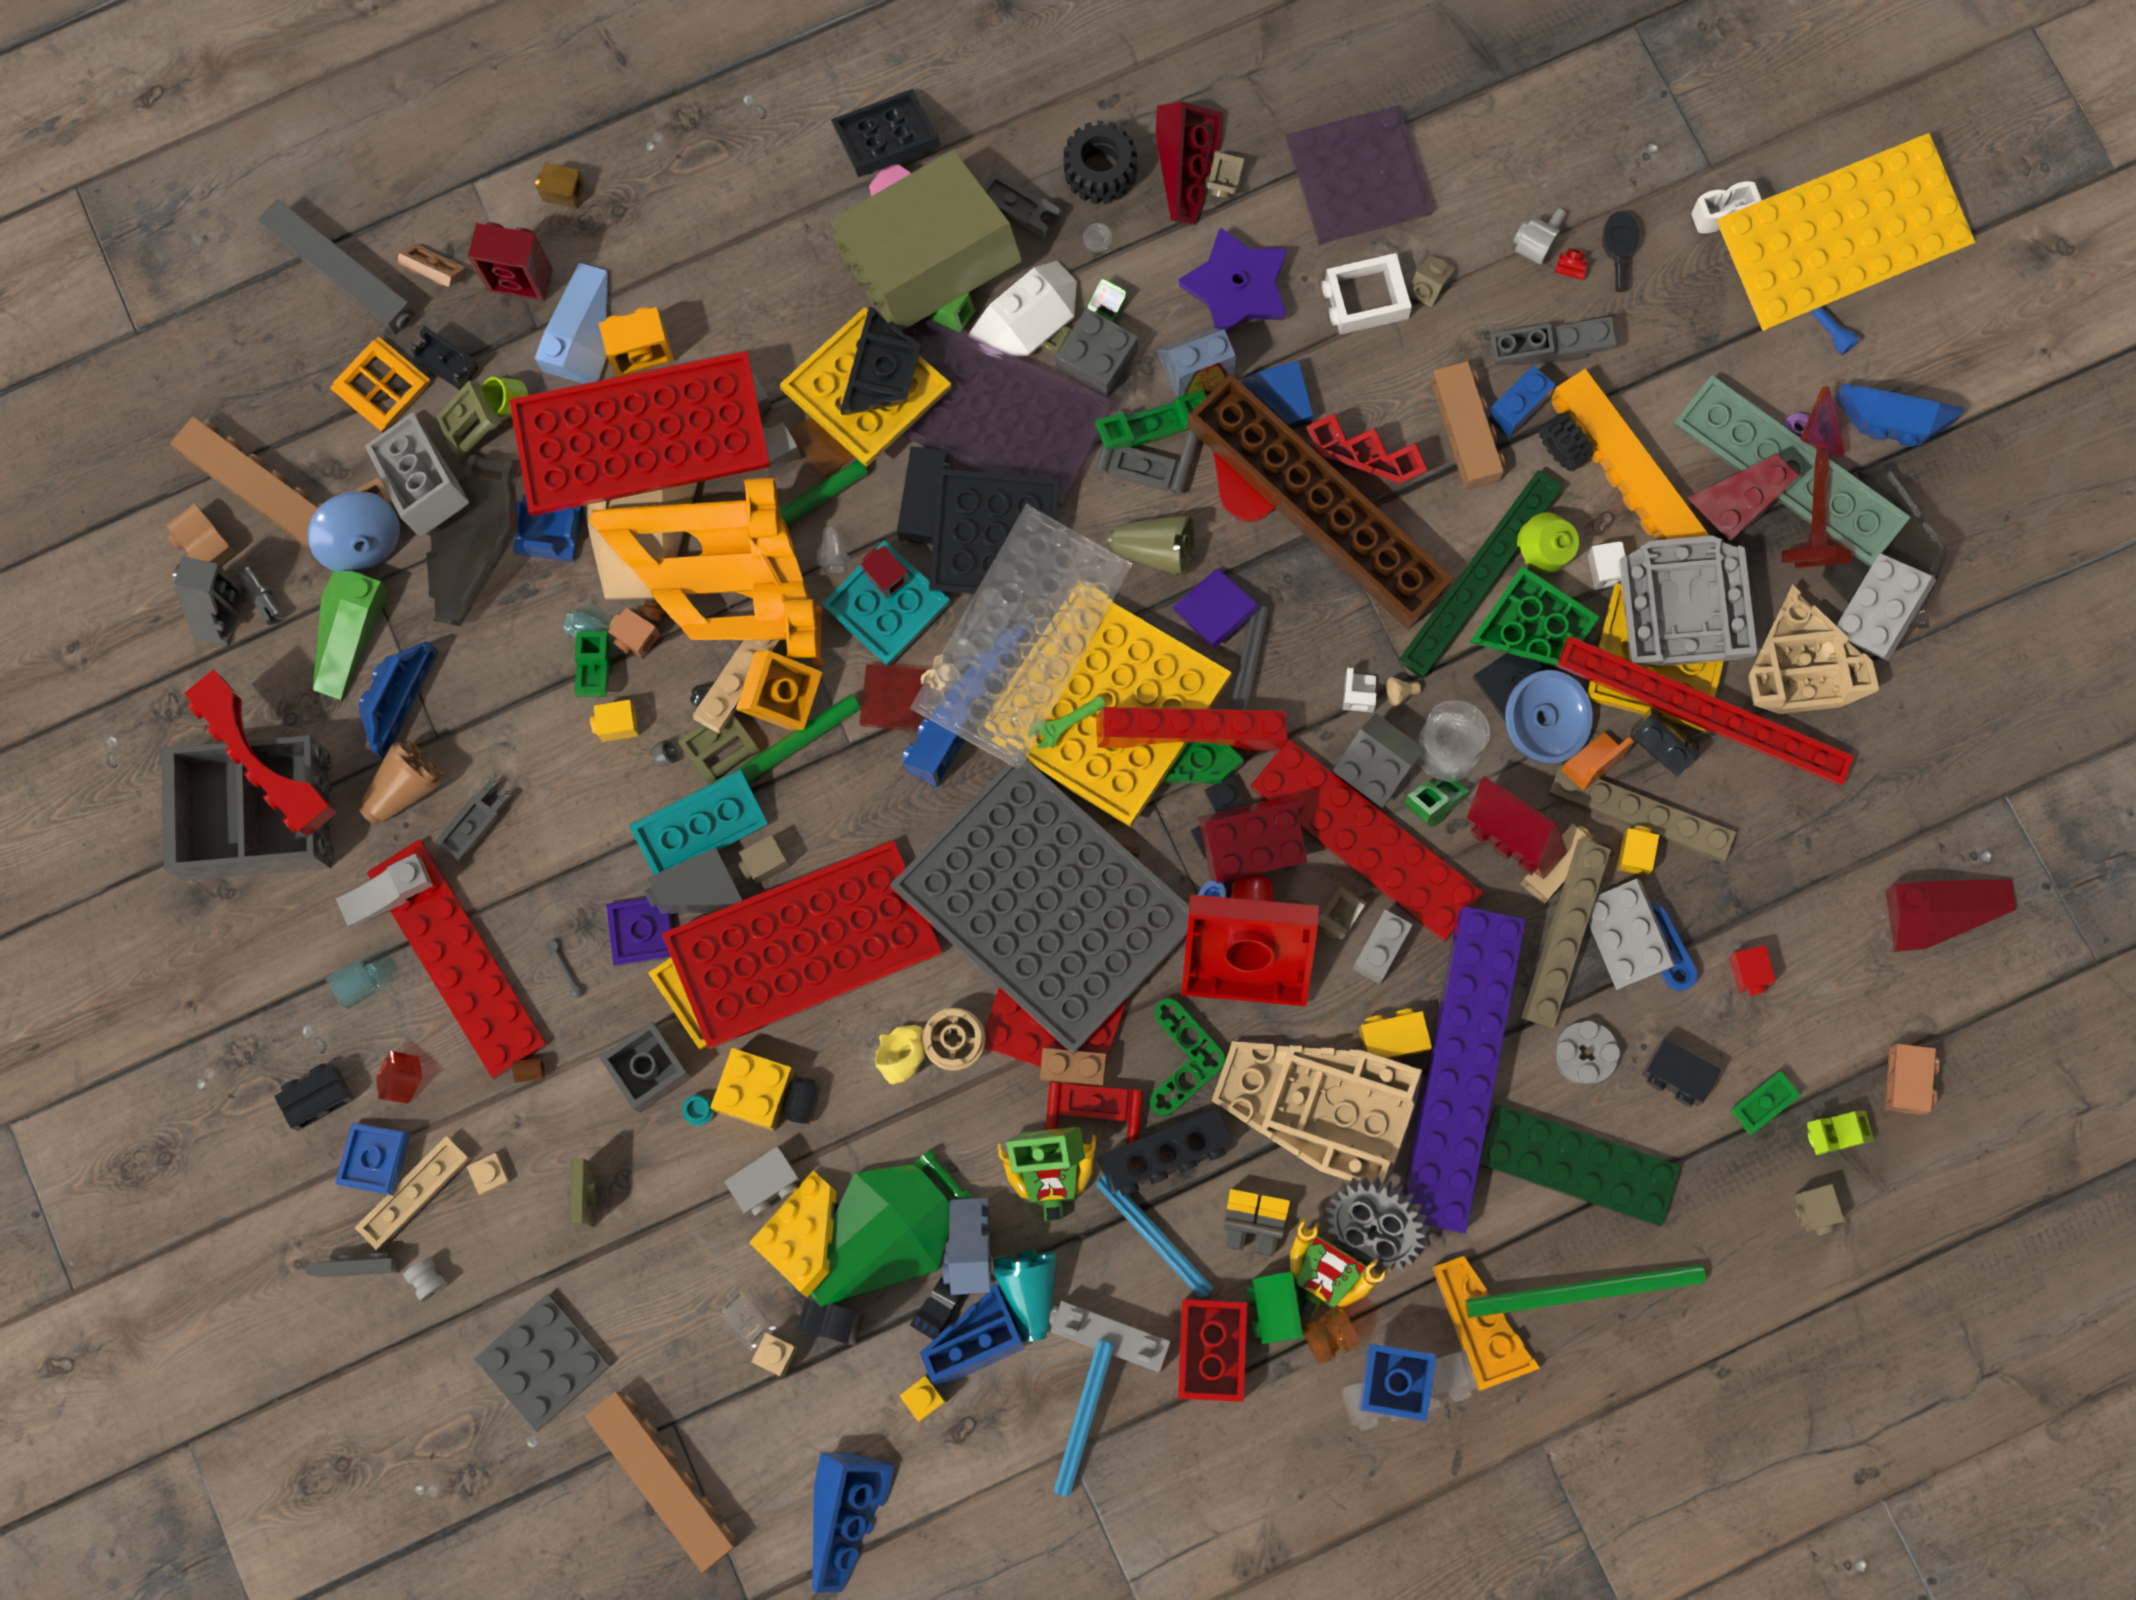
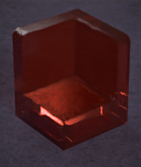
[376,1051,423,1104]

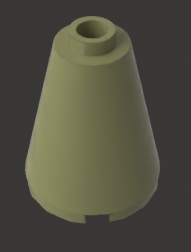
[1108,515,1195,576]

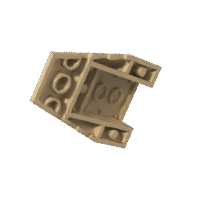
[1211,1041,1422,1185]

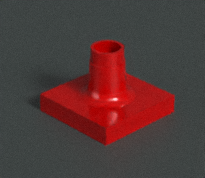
[1181,875,1319,1007]

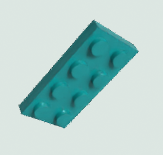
[628,768,768,875]

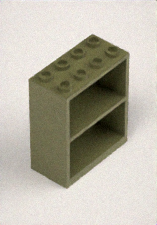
[830,150,1022,331]

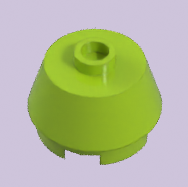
[1517,512,1579,574]

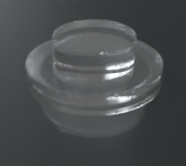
[1083,223,1113,253]

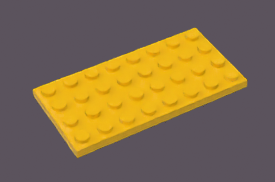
[1716,133,1975,331]

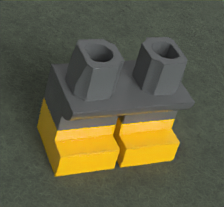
[1224,1189,1290,1256]

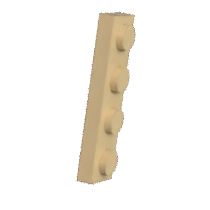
[693,640,783,734]
[355,1136,470,1251]

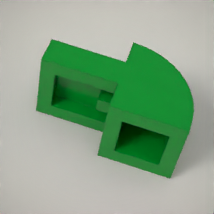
[574,631,611,697]
[1405,772,1469,827]

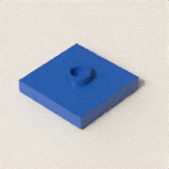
[335,1123,411,1196]

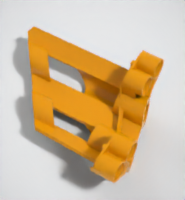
[589,477,818,659]

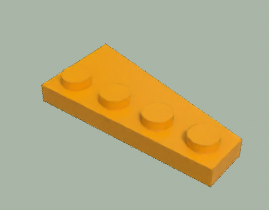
[1432,1256,1540,1391]

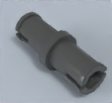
[237,566,284,625]

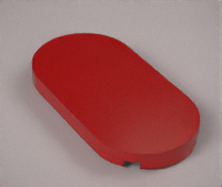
[1213,451,1275,522]

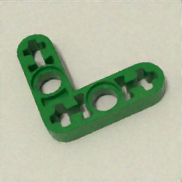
[1150,999,1225,1117]

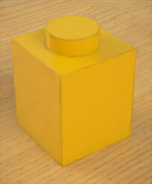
[590,700,639,742]
[1616,826,1659,877]
[899,1376,947,1422]

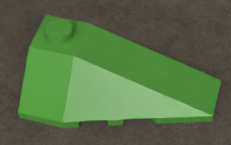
[313,571,390,701]

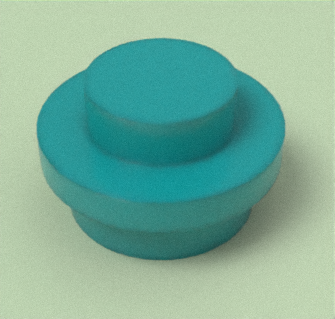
[682,1094,714,1126]

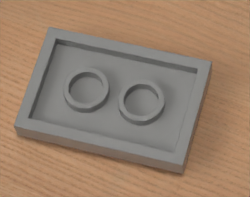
[1836,553,1936,661]
[1588,879,1677,990]

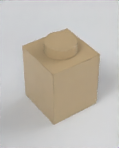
[751,1333,799,1377]

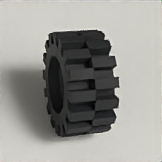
[1539,413,1594,471]

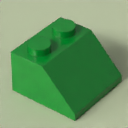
[1247,1272,1303,1345]

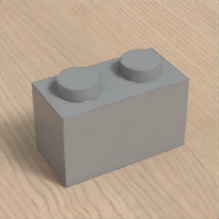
[1352,910,1413,985]
[724,1146,801,1217]

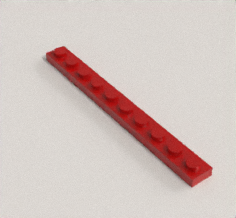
[1556,636,1854,786]

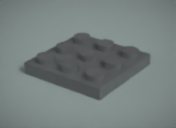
[474,1293,611,1432]

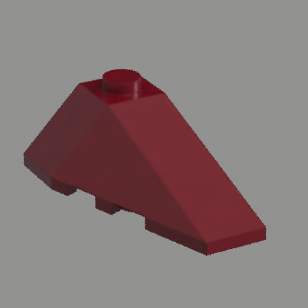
[1155,101,1223,226]
[1886,879,2016,952]

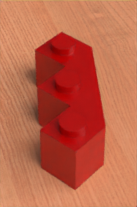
[1306,413,1429,484]

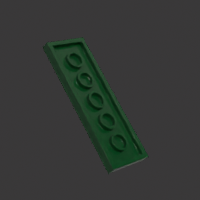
[1479,1103,1680,1227]

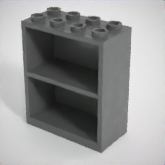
[161,735,335,882]

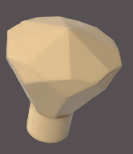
[1386,677,1421,707]

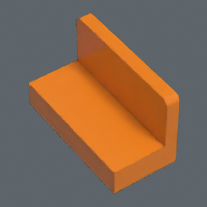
[1561,732,1634,791]

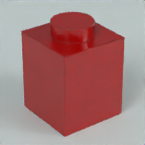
[1729,945,1776,996]

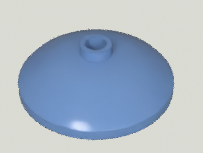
[307,491,400,573]
[1505,670,1593,763]

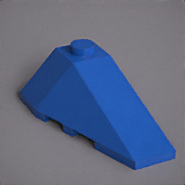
[812,1452,895,1593]

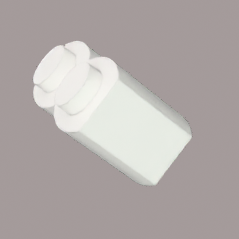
[1691,182,1762,233]

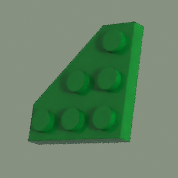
[1161,742,1244,784]

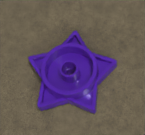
[1179,228,1287,334]

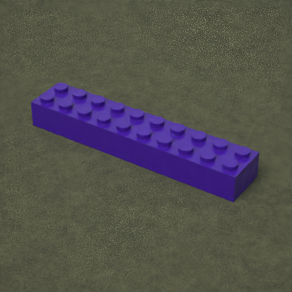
[1403,906,1526,1234]

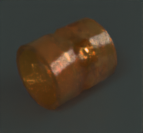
[1302,1308,1361,1366]

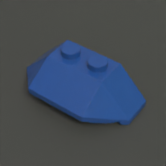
[1835,383,1964,446]
[358,641,439,759]

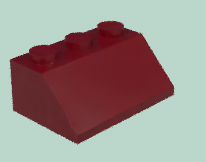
[1467,776,1568,879]

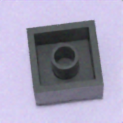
[1055,308,1138,398]
[1333,713,1425,808]
[599,1021,692,1113]

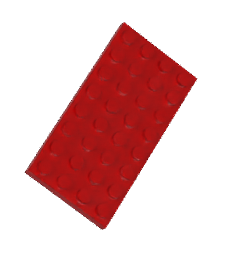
[509,351,770,516]
[661,840,942,1050]

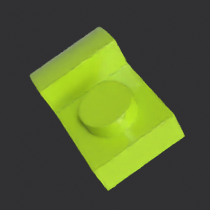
[1807,1110,1874,1155]

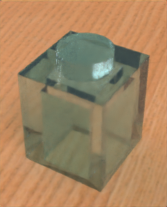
[325,959,381,1009]

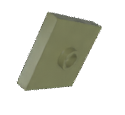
[569,1158,597,1228]

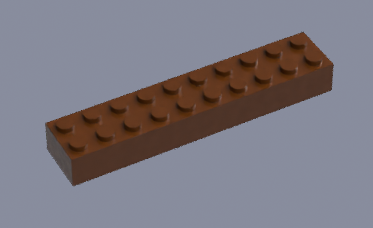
[1187,373,1454,630]

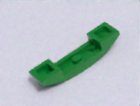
[1095,390,1206,449]

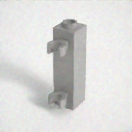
[1049,1301,1170,1373]

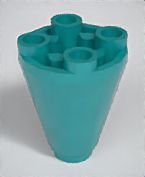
[992,1249,1057,1342]

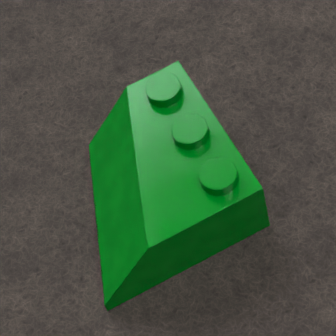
[1470,566,1600,666]

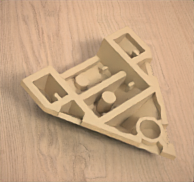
[1748,584,1879,714]

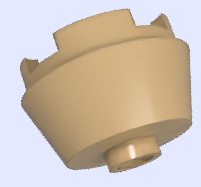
[922,1008,985,1070]

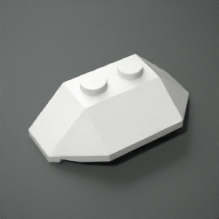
[968,261,1077,358]

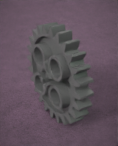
[1325,1176,1430,1272]

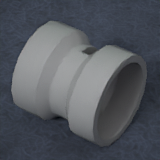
[403,1257,448,1302]

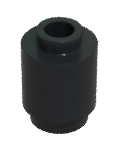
[783,1076,820,1125]

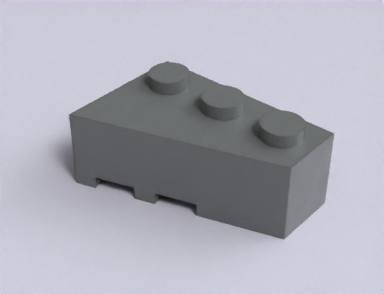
[173,556,246,647]

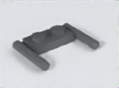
[1095,411,1199,495]

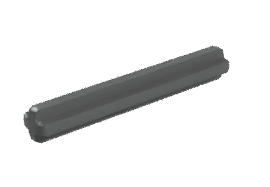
[1230,605,1268,710]

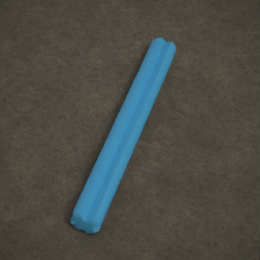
[1096,1175,1213,1299]
[1054,1339,1114,1497]

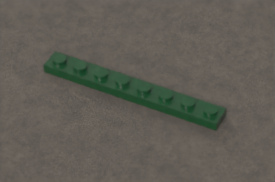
[1398,470,1563,679]

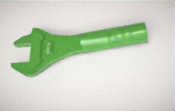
[1027,695,1107,749]

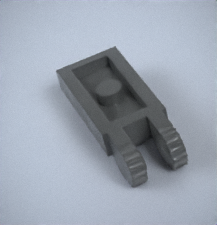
[435,779,513,863]

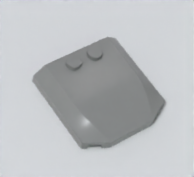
[1619,536,1757,668]

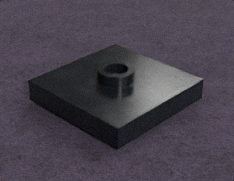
[1473,653,1545,723]

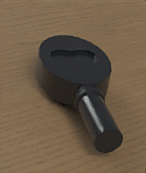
[1602,211,1639,292]

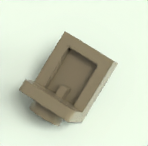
[1206,152,1245,199]
[1407,254,1456,307]
[1318,886,1367,939]

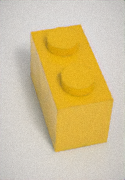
[1359,1008,1432,1060]

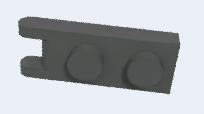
[305,1253,399,1277]

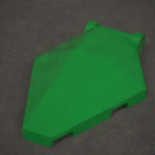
[810,1149,973,1307]

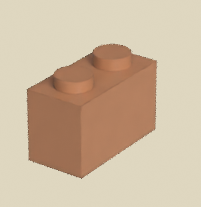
[1885,1044,1939,1115]

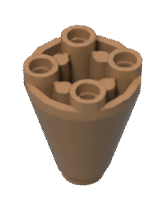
[359,740,444,825]

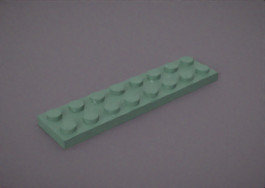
[1674,375,1911,567]

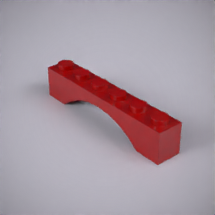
[184,669,337,837]
[1096,707,1287,751]

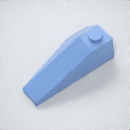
[535,263,608,384]

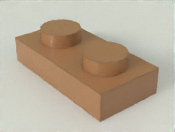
[397,244,466,287]
[1040,1048,1106,1087]

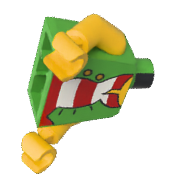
[997,1134,1097,1222]
[1290,1217,1389,1318]

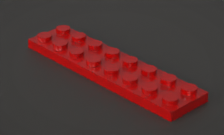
[1250,739,1483,942]
[366,839,548,1080]

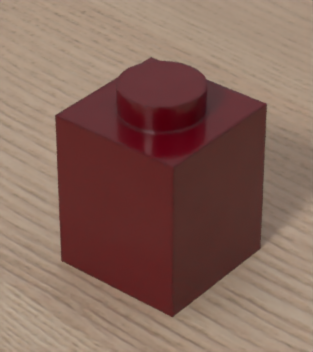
[860,545,910,600]

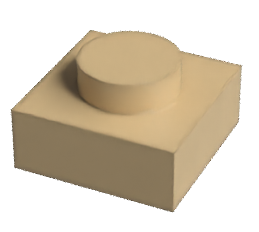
[466,1153,510,1196]

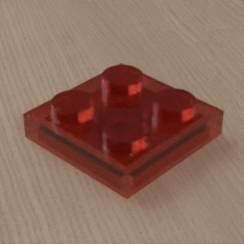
[859,664,927,732]

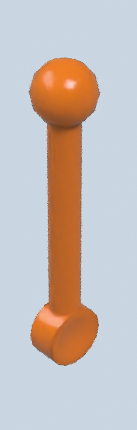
[812,606,824,668]

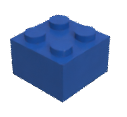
[1358,1344,1436,1421]

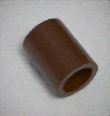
[512,1057,545,1083]

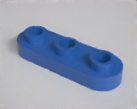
[1650,903,1697,992]

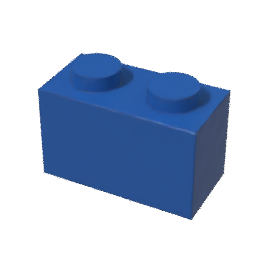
[1488,365,1556,438]

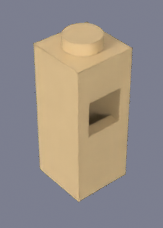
[1520,823,1597,904]

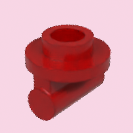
[1554,248,1589,280]

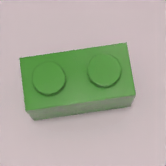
[1006,1127,1085,1173]

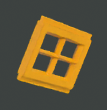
[330,336,431,433]

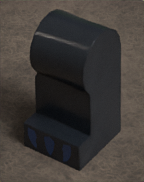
[909,1276,963,1340]

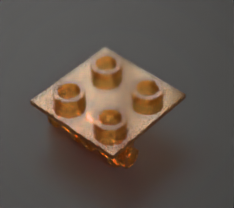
[789,417,855,478]

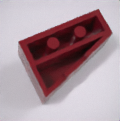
[1688,454,1802,542]

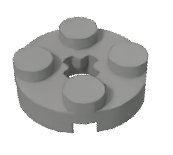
[1555,1021,1620,1085]

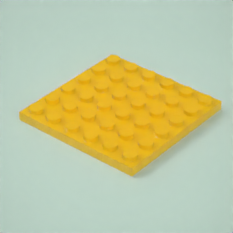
[977,582,1232,827]

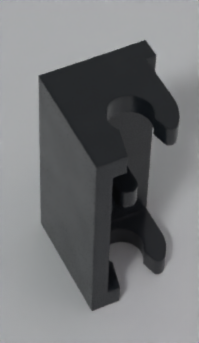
[410,326,479,391]

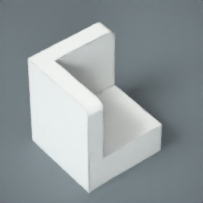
[1588,542,1625,590]
[1343,667,1377,713]

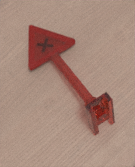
[1782,386,1853,568]

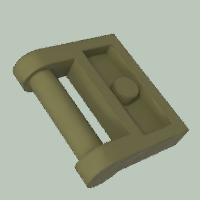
[436,380,501,461]
[677,714,760,784]

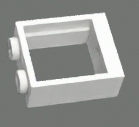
[1321,253,1412,335]

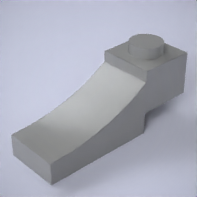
[336,854,433,928]

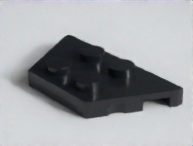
[840,307,921,415]

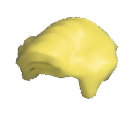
[875,1025,924,1085]

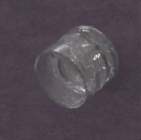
[1416,700,1490,782]

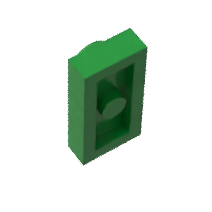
[1729,1071,1801,1136]

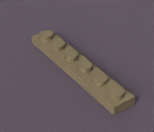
[1548,764,1736,863]
[1521,839,1611,1029]

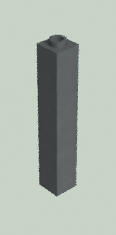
[258,199,415,335]

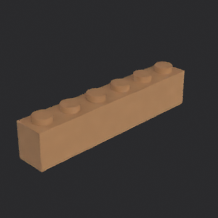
[170,416,322,550]
[584,1391,737,1573]

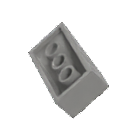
[365,412,469,538]

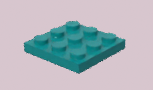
[821,541,951,667]

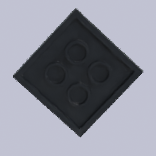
[831,89,941,178]

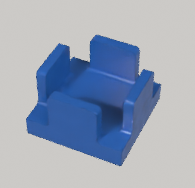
[511,494,584,562]

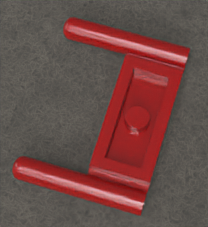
[1045,1082,1144,1145]

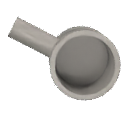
[1513,209,1566,265]

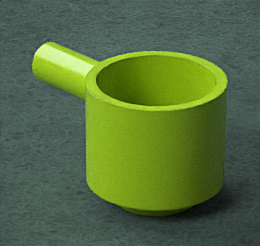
[481,377,528,418]

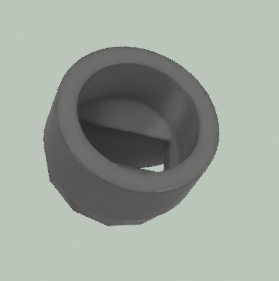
[650,740,678,767]

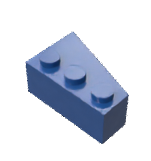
[920,1283,1025,1389]

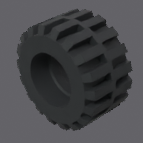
[1063,121,1137,204]

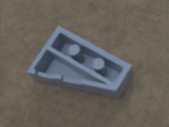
[943,1198,992,1295]

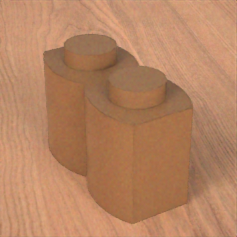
[166,503,236,565]

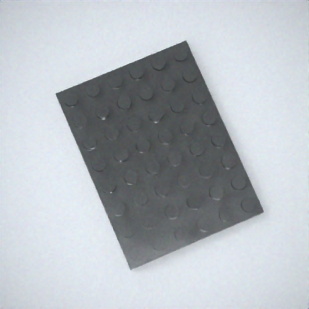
[890,753,1189,1055]

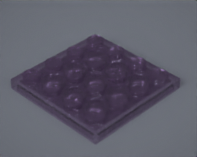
[1286,105,1433,245]

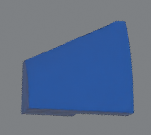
[1242,361,1313,429]

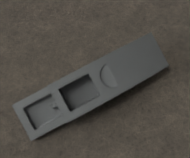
[1491,316,1617,365]

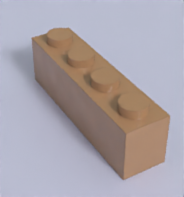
[1430,361,1506,490]

